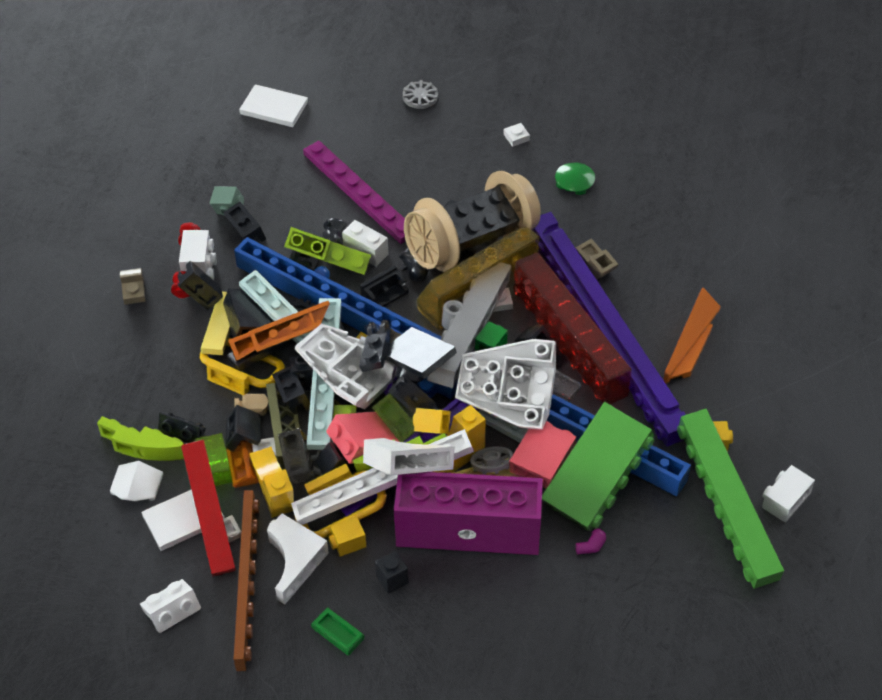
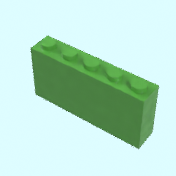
[542,402,654,533]

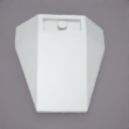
[455,339,556,430]

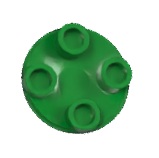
[555,163,595,195]

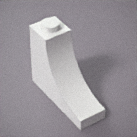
[363,438,454,475]
[267,514,329,605]

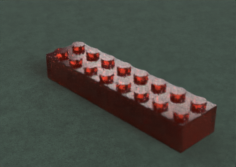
[513,252,632,405]

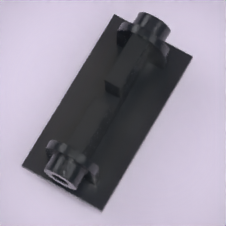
[158,412,206,443]

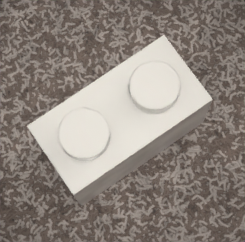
[342,220,389,267]
[762,465,815,523]

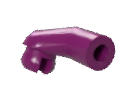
[575,528,606,555]

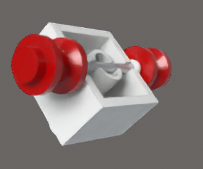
[171,222,216,298]

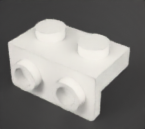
[140,579,201,633]

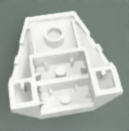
[295,323,397,409]

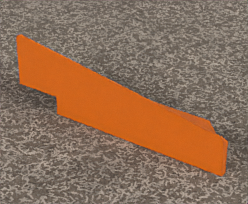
[663,288,721,384]
[228,301,330,361]

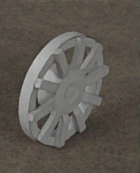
[402,80,438,109]
[470,446,513,475]

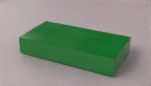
[311,607,365,656]

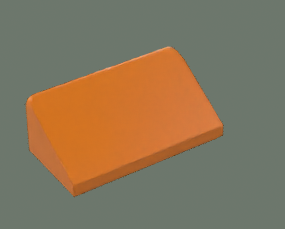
[226,440,259,488]

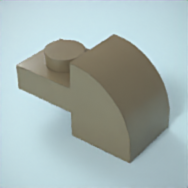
[575,238,618,279]
[120,268,146,305]

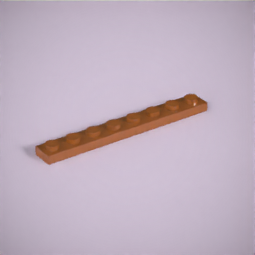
[234,490,259,671]

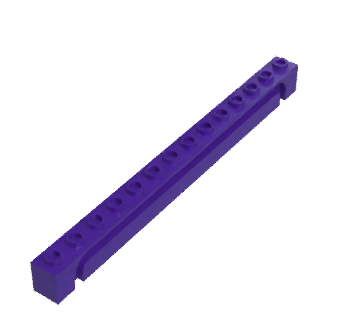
[529,212,686,447]

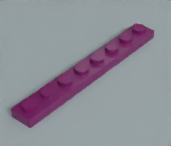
[303,140,406,244]

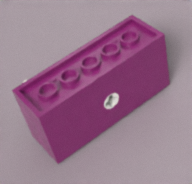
[394,472,543,555]

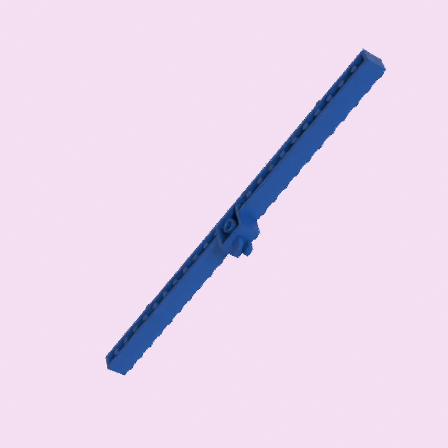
[234,237,691,497]

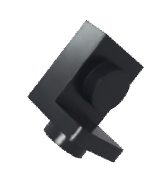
[290,355,313,390]

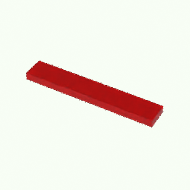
[181,440,236,577]

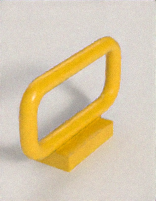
[200,337,285,395]
[294,464,387,538]

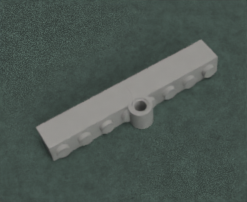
[427,258,511,388]

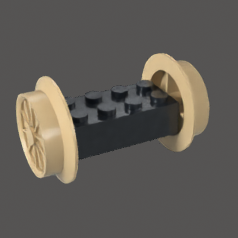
[404,171,541,272]

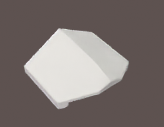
[110,461,164,501]

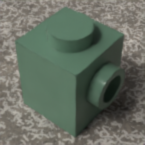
[209,186,244,215]

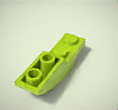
[284,227,371,275]
[97,416,184,461]

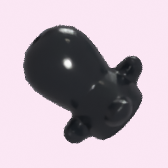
[322,218,347,245]
[399,248,429,282]

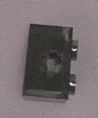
[278,428,316,484]

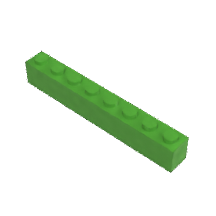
[677,409,784,589]

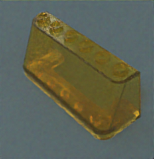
[417,228,539,330]

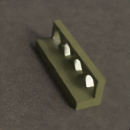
[266,383,306,469]

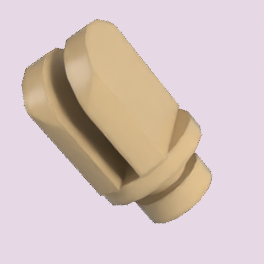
[234,394,268,416]

